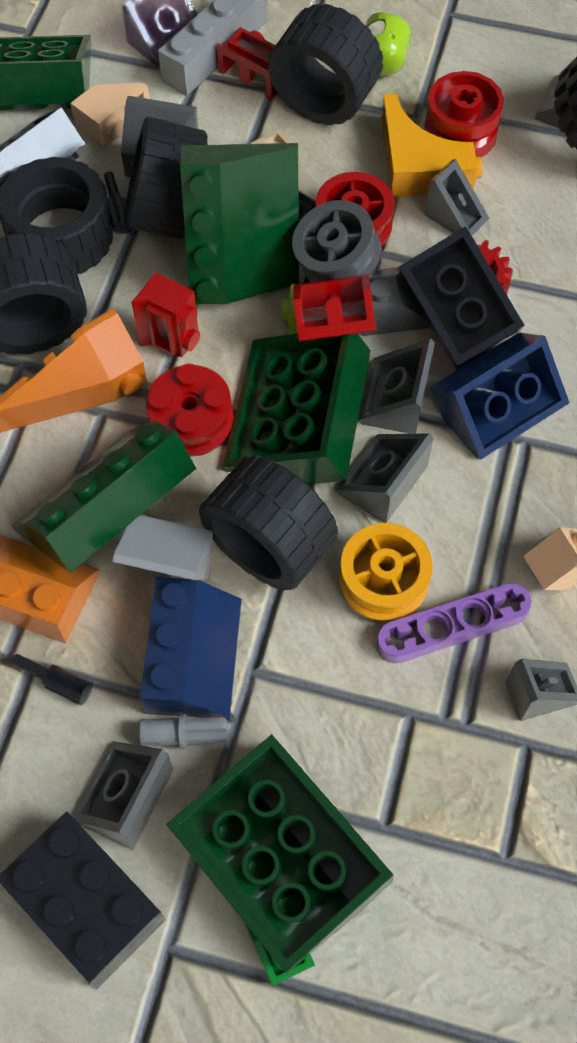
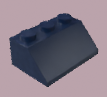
[430,332,570,460]
[140,577,242,720]

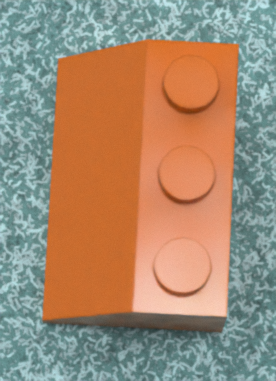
[0,535,100,643]

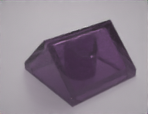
[122,0,198,67]

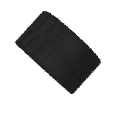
[268,4,383,125]
[124,116,208,240]
[0,156,114,274]
[0,233,87,355]
[199,455,338,590]

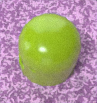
[366,12,412,77]

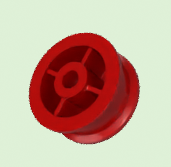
[316,172,395,247]
[146,364,234,457]

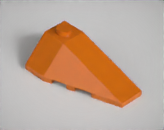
[0,308,147,433]

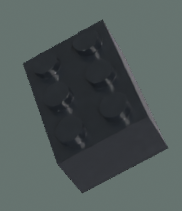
[399,226,525,370]
[0,811,166,989]

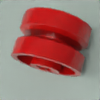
[424,71,504,157]

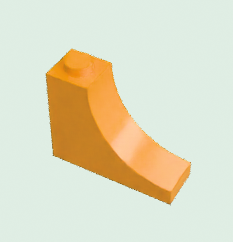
[381,93,482,197]

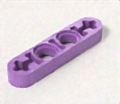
[377,583,532,663]

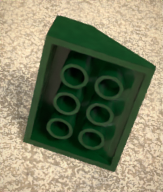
[0,35,91,110]
[180,143,299,305]
[223,333,371,484]
[11,420,197,573]
[166,734,394,974]

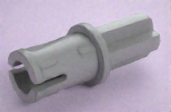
[140,714,228,749]

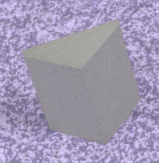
[112,515,213,580]

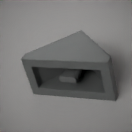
[425,159,489,236]
[505,659,577,721]

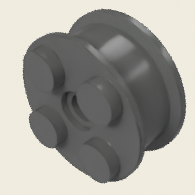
[292,200,381,282]

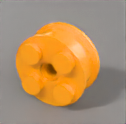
[339,523,433,622]

